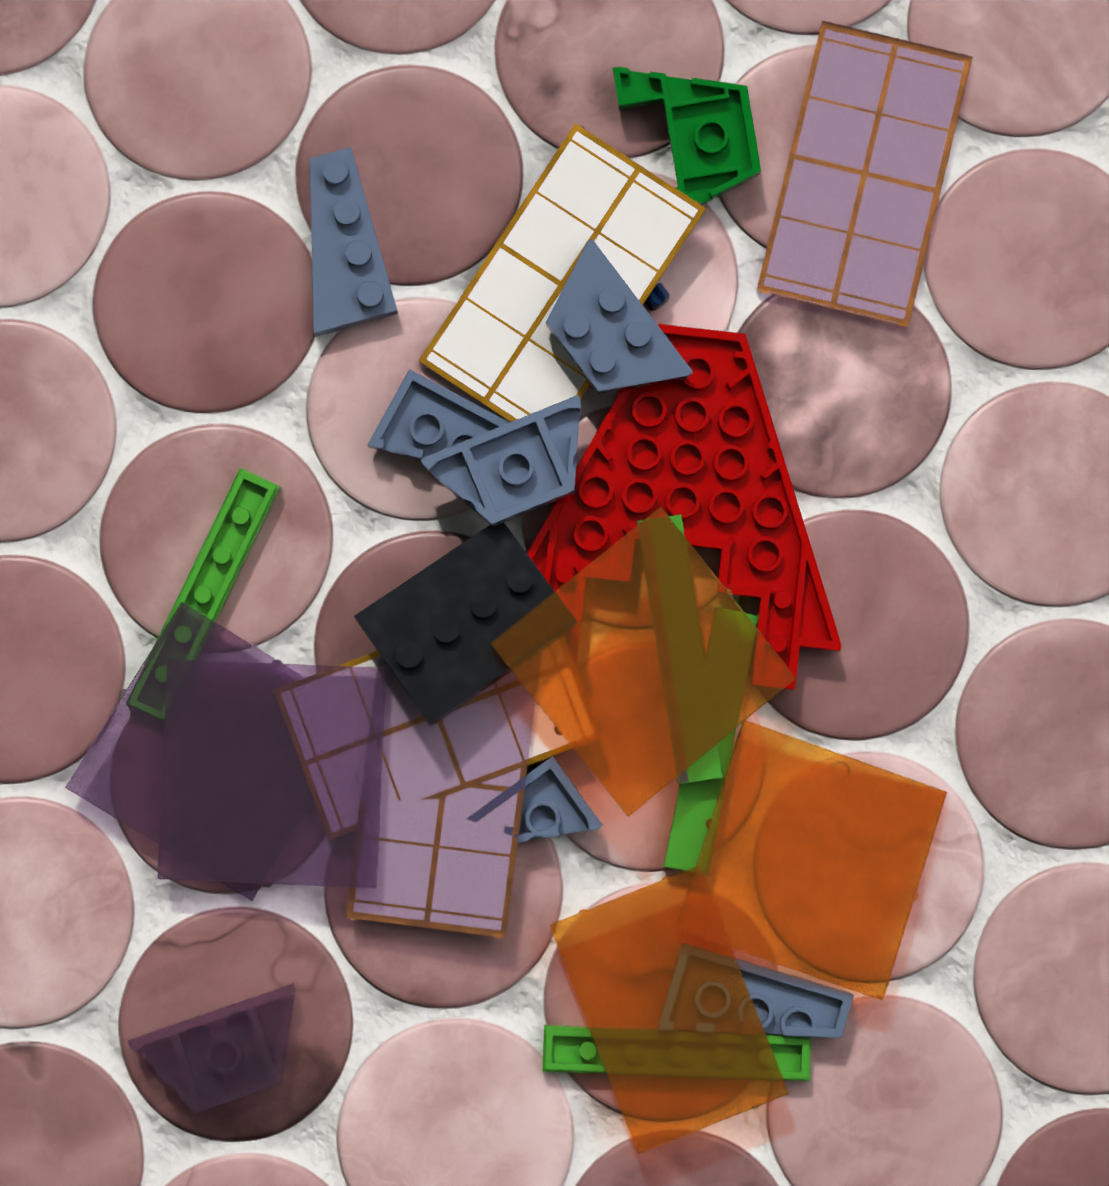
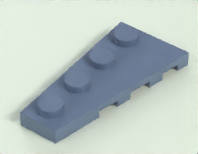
[310,147,398,337]
[368,369,510,461]
[656,941,854,1038]

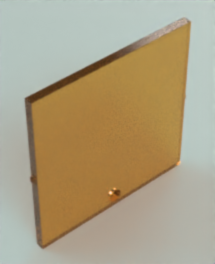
[490,507,796,817]
[675,720,947,1001]

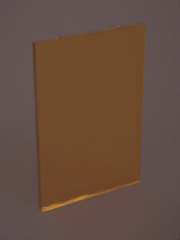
[549,866,789,1154]

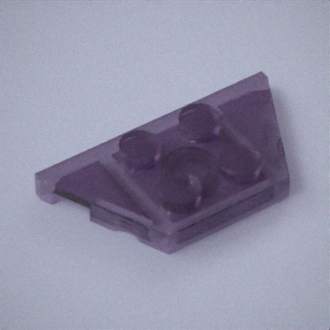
[128,983,296,1113]

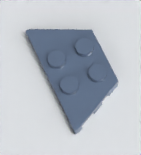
[546,239,693,395]
[421,395,581,527]

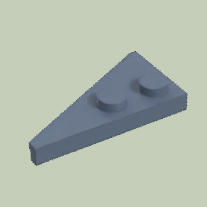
[465,756,603,842]

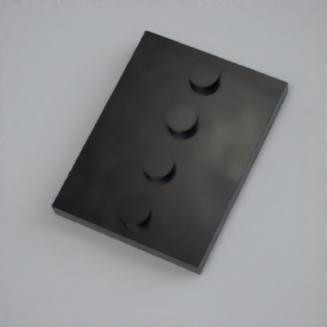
[354,523,577,727]

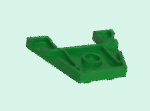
[613,67,761,205]

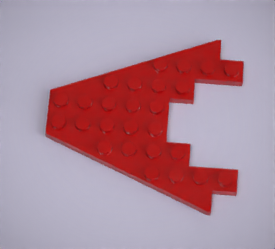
[527,324,842,690]

